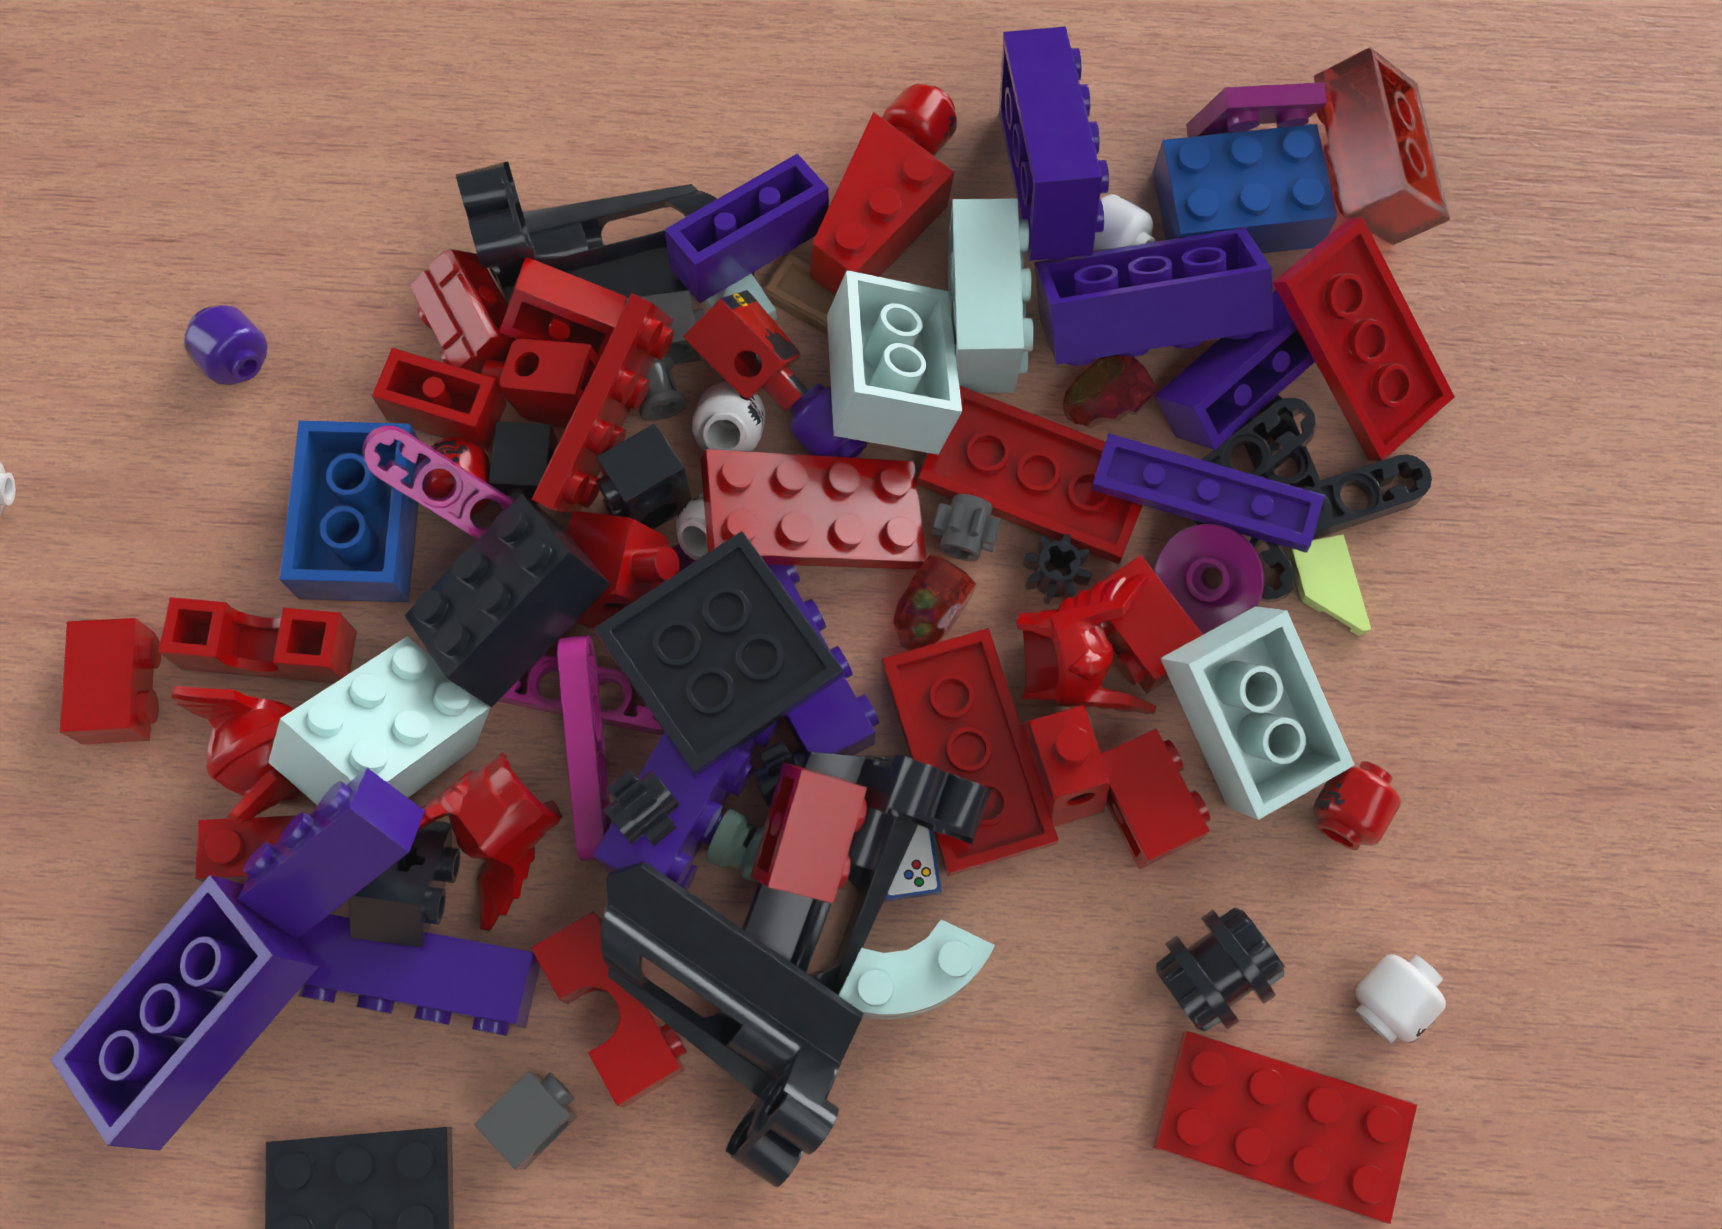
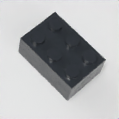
[404,494,611,707]

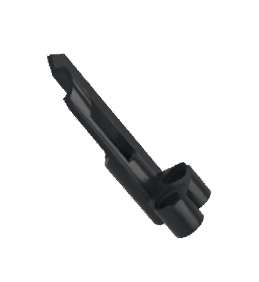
[456,161,755,301]
[742,751,992,995]
[601,861,864,1187]

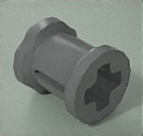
[639,352,686,421]

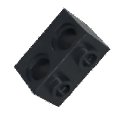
[596,423,692,530]

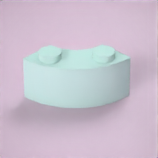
[839,919,995,1020]

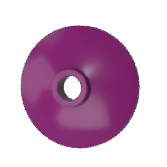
[1154,524,1264,634]

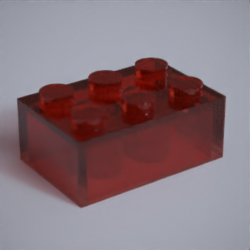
[1313,47,1450,245]

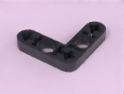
[1238,395,1432,539]
[1193,397,1316,603]

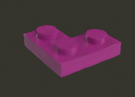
[1186,82,1327,137]

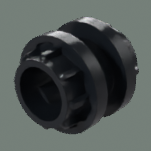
[1156,908,1285,1031]

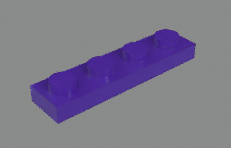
[1092,433,1325,553]

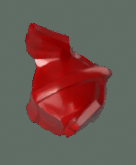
[1016,573,1156,714]
[171,686,301,824]
[418,752,563,931]

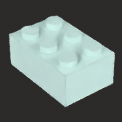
[947,199,1033,393]
[827,270,962,455]
[1160,606,1355,820]
[268,636,491,806]

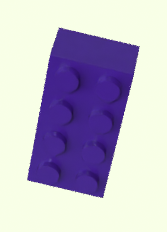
[999,26,1109,261]
[1034,227,1273,366]
[593,719,781,890]
[50,875,319,1151]

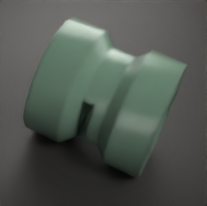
[706,809,764,885]

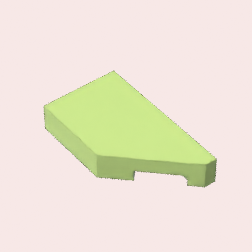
[1287,534,1371,636]

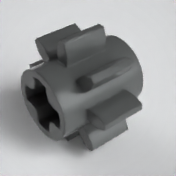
[931,494,1001,561]

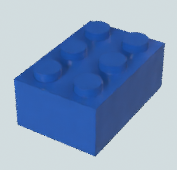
[1153,124,1337,253]
[279,420,422,603]

